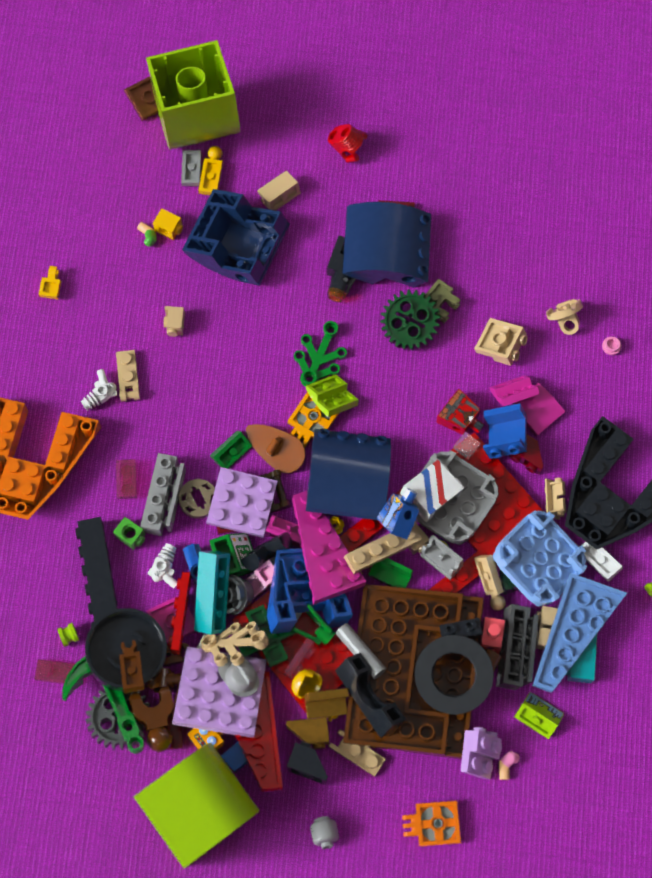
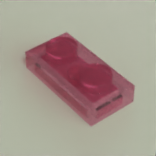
[116,459,137,499]
[284,638,315,679]
[34,659,75,684]

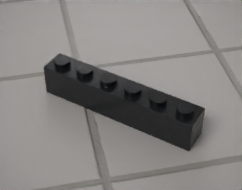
[75,517,118,627]

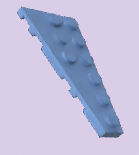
[532,573,627,693]

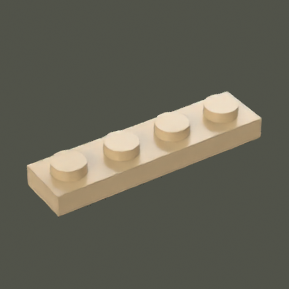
[344,525,422,574]

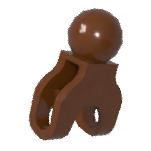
[129,686,174,752]

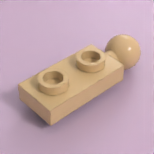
[474,555,506,611]

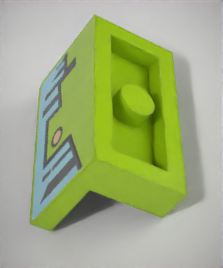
[514,692,564,739]

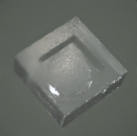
[453,432,481,460]

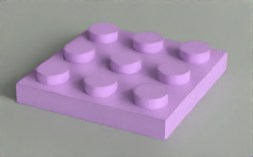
[206,467,277,538]

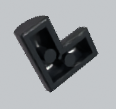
[241,532,292,571]

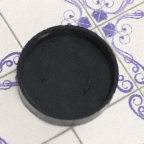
[85,608,167,691]

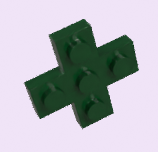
[238,605,298,668]

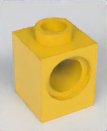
[153,208,183,240]

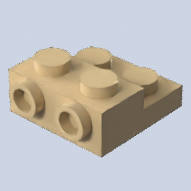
[474,318,528,366]

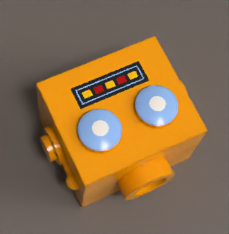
[187,728,225,751]

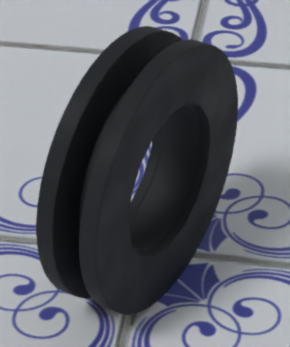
[415,635,493,714]

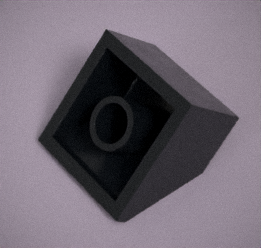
[287,741,327,785]

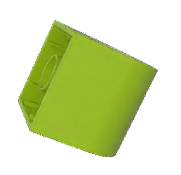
[146,40,240,150]
[134,742,260,868]

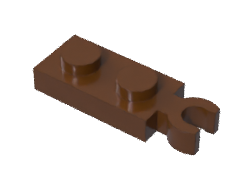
[119,640,145,694]

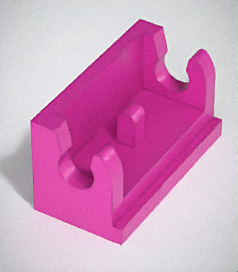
[266,514,302,548]

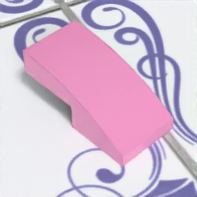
[246,560,274,599]

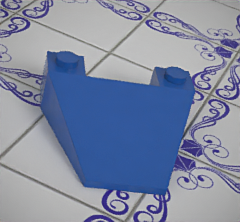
[267,548,353,634]

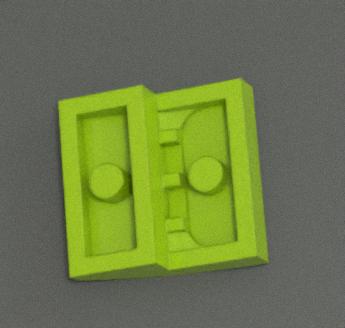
[306,375,359,417]

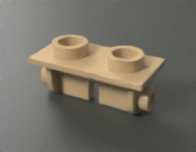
[545,478,566,520]

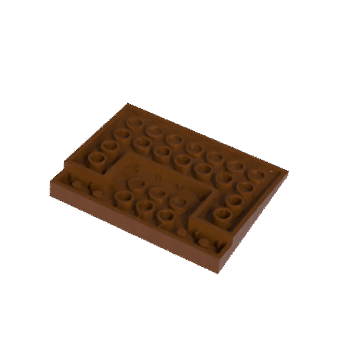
[343,584,484,760]

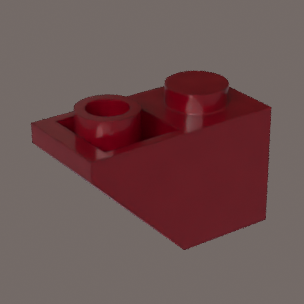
[509,434,543,475]

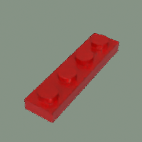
[168,572,192,655]

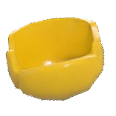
[291,669,323,699]

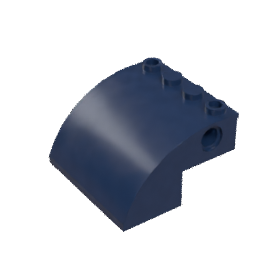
[182,189,290,286]
[343,202,431,288]
[306,428,391,520]

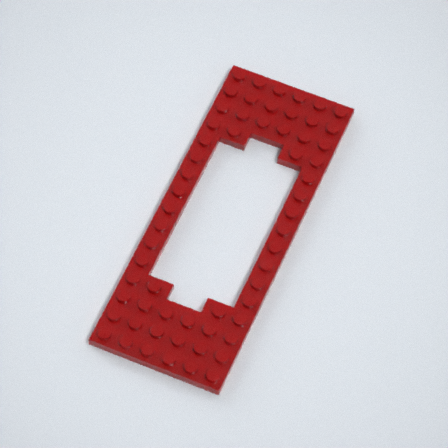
[232,432,544,713]

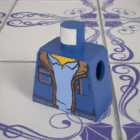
[377,488,419,540]

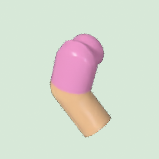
[499,751,520,780]

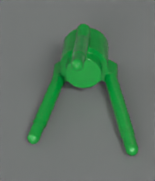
[293,604,335,645]

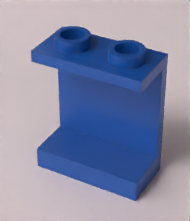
[483,403,527,459]

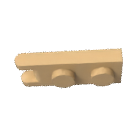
[328,729,386,777]

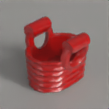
[328,124,368,163]

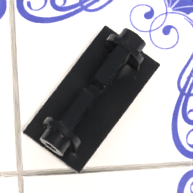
[439,618,483,639]

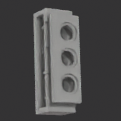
[140,453,186,536]

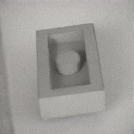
[181,150,201,186]

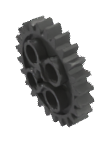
[85,690,150,750]

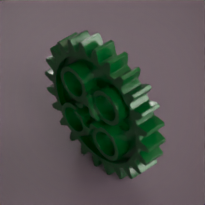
[380,289,441,351]

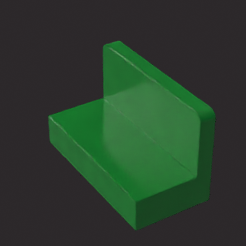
[368,558,413,588]

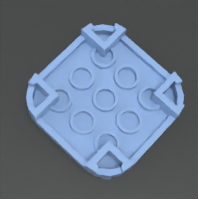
[493,510,587,607]

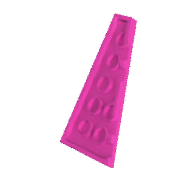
[292,491,366,605]

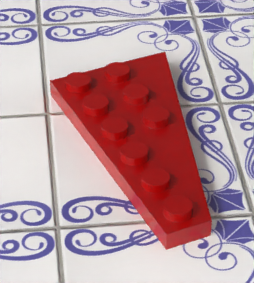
[235,671,283,792]

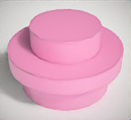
[602,337,621,355]

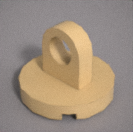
[546,299,583,335]

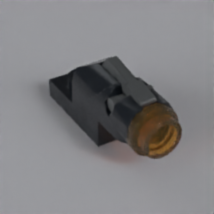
[327,235,356,302]

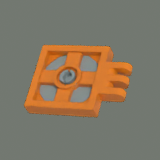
[402,801,461,847]

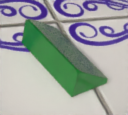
[210,431,252,469]

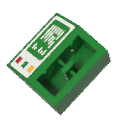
[209,533,254,577]

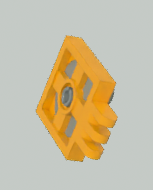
[287,392,339,448]

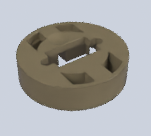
[179,479,215,519]

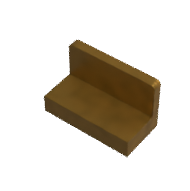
[304,688,349,719]

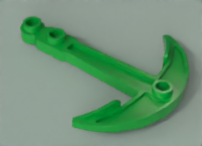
[62,656,144,754]

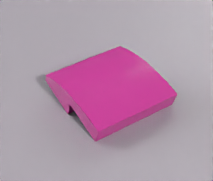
[489,375,540,406]
[512,382,565,436]

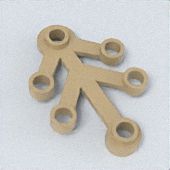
[201,621,269,667]

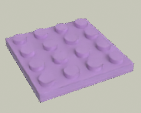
[172,647,266,738]

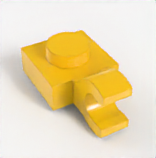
[38,266,61,299]

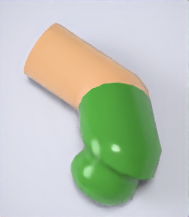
[137,222,157,247]

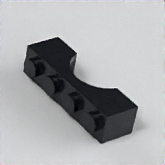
[335,653,406,738]

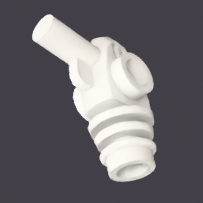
[81,369,118,410]
[148,544,177,589]

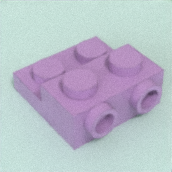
[461,727,502,779]

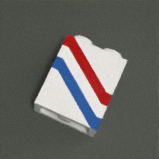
[400,460,464,522]

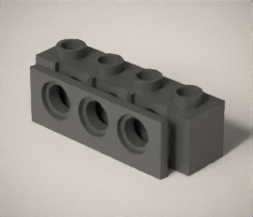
[496,604,539,690]

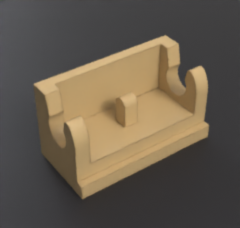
[257,170,300,211]

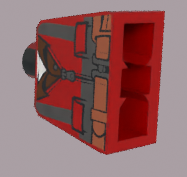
[436,388,485,435]

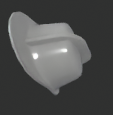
[218,654,259,697]

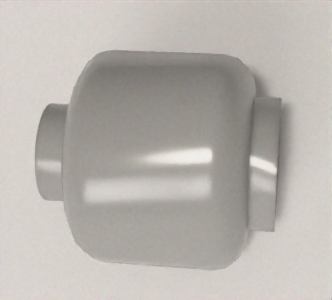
[310,816,339,849]

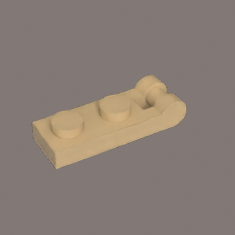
[116,350,140,402]

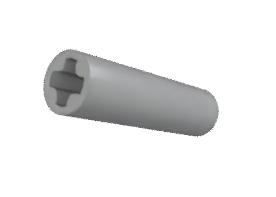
[336,623,386,679]

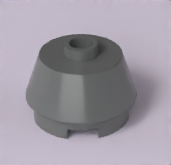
[227,575,254,615]

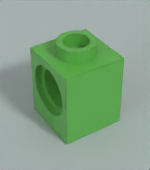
[113,517,145,550]

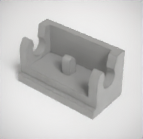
[420,535,463,580]

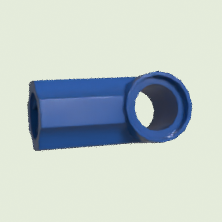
[183,544,201,585]

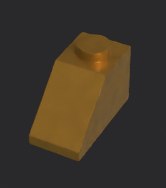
[286,717,329,749]

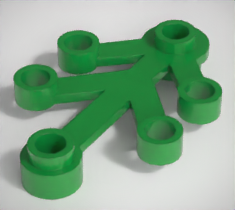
[294,321,347,387]

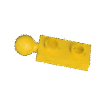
[199,146,223,195]

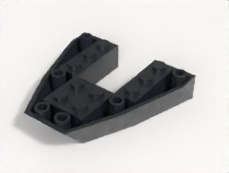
[565,416,652,550]

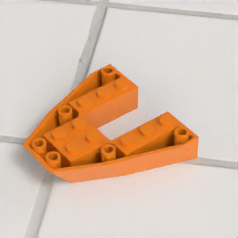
[0,398,101,520]

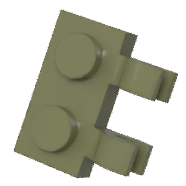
[422,279,460,324]

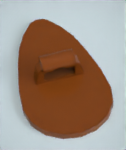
[246,424,305,473]

